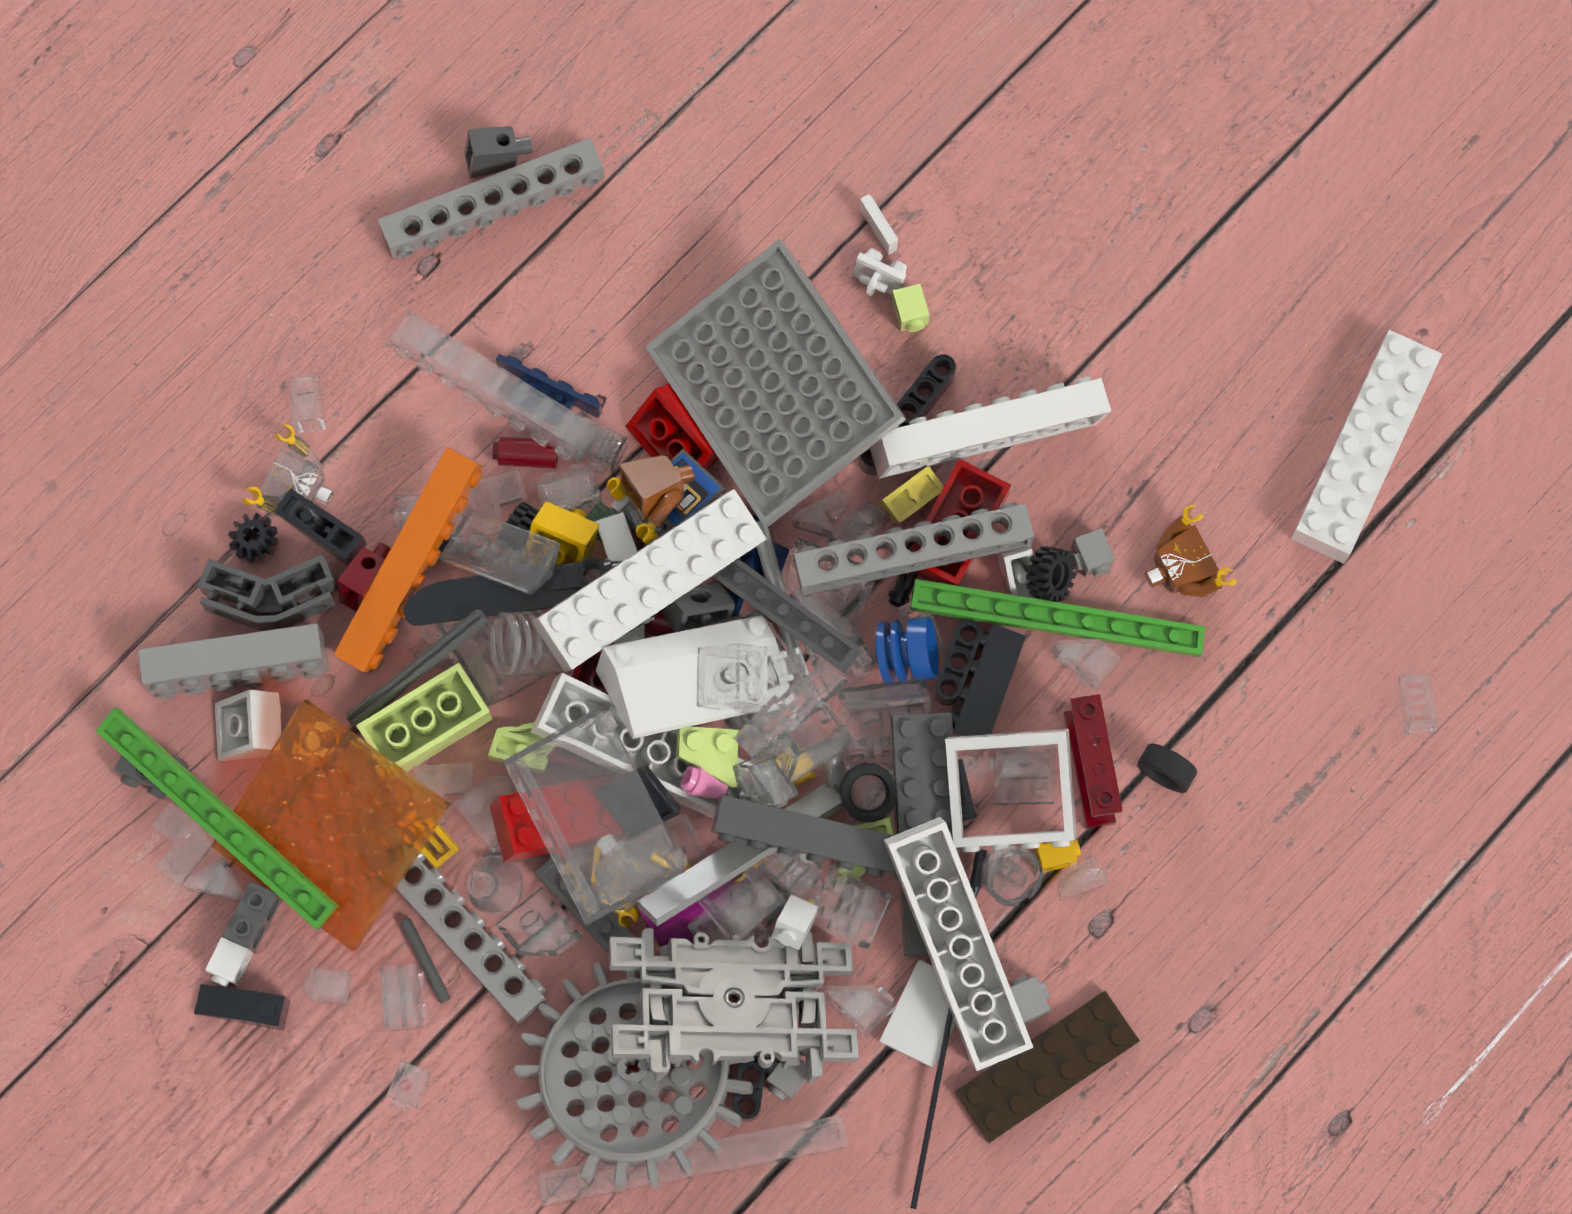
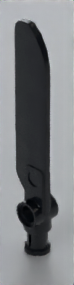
[404,558,624,626]

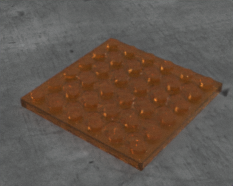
[211,699,451,952]

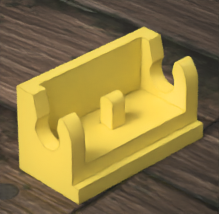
[877,465,944,524]

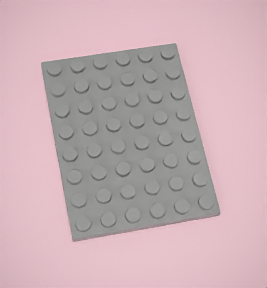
[645,239,906,527]

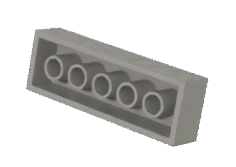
[138,624,330,700]

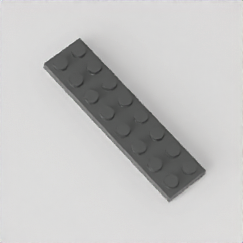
[891,713,960,957]

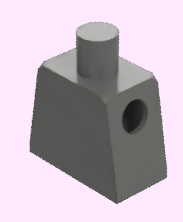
[464,126,532,178]

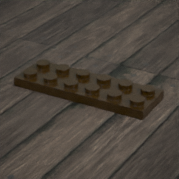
[954,991,1140,1144]

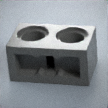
[223,881,283,954]

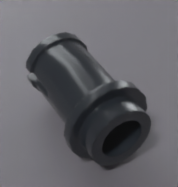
[888,572,918,608]

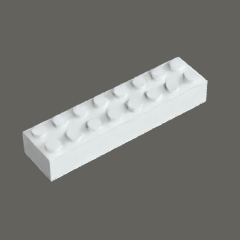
[1291,330,1442,564]
[870,376,1111,479]
[532,489,766,672]
[531,673,777,819]
[884,817,1033,1071]

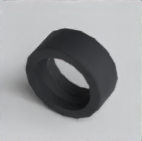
[1137,743,1197,793]
[839,763,898,822]

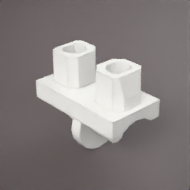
[852,248,907,296]

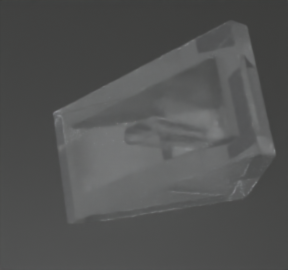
[184,857,245,902]

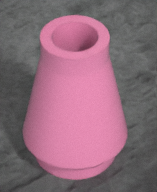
[680,766,728,800]

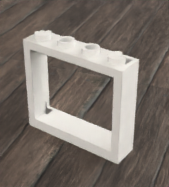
[945,729,1077,852]

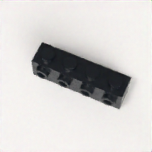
[952,624,1026,751]

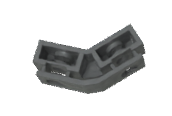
[198,554,338,631]

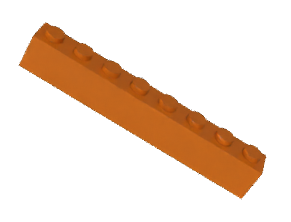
[333,447,483,673]

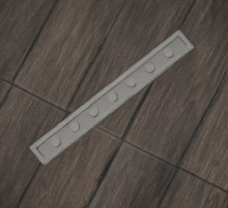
[638,783,844,926]

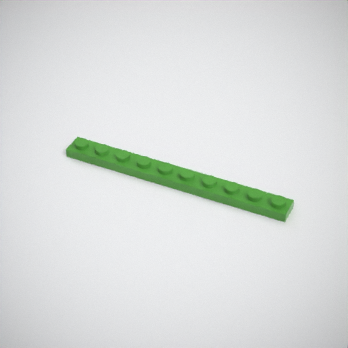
[910,579,1205,657]
[96,708,339,930]

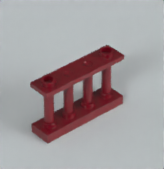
[1064,694,1123,829]

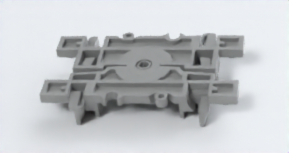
[608,928,859,1084]

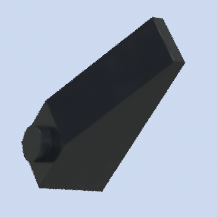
[273,488,367,566]
[194,984,290,1031]

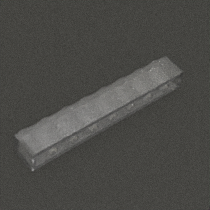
[390,311,599,463]

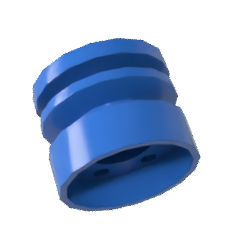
[875,616,939,684]

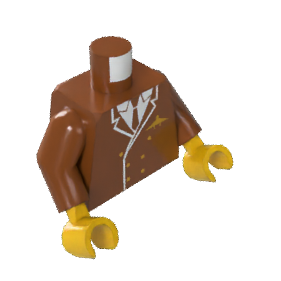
[607,455,695,545]
[1145,505,1237,598]

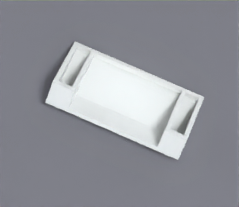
[596,615,793,739]

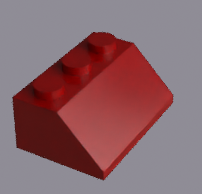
[625,384,719,470]

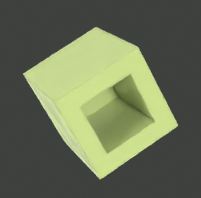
[892,284,930,332]

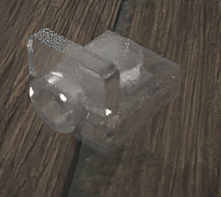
[957,749,995,781]

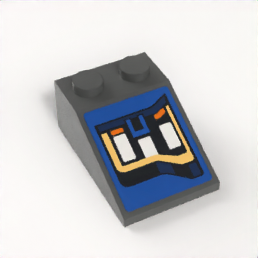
[620,449,726,538]

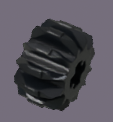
[228,513,279,564]

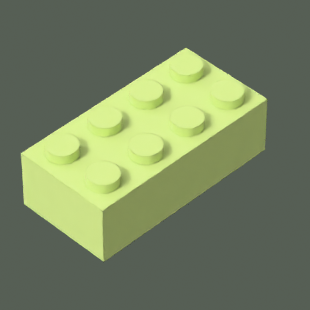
[356,663,493,782]

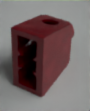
[337,543,391,612]

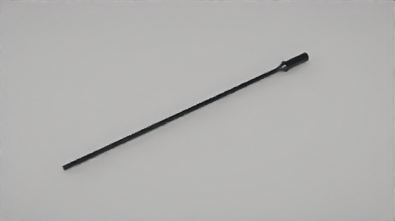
[910,849,988,1209]

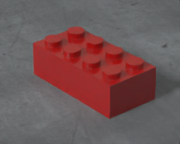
[909,458,1011,586]
[489,774,626,863]

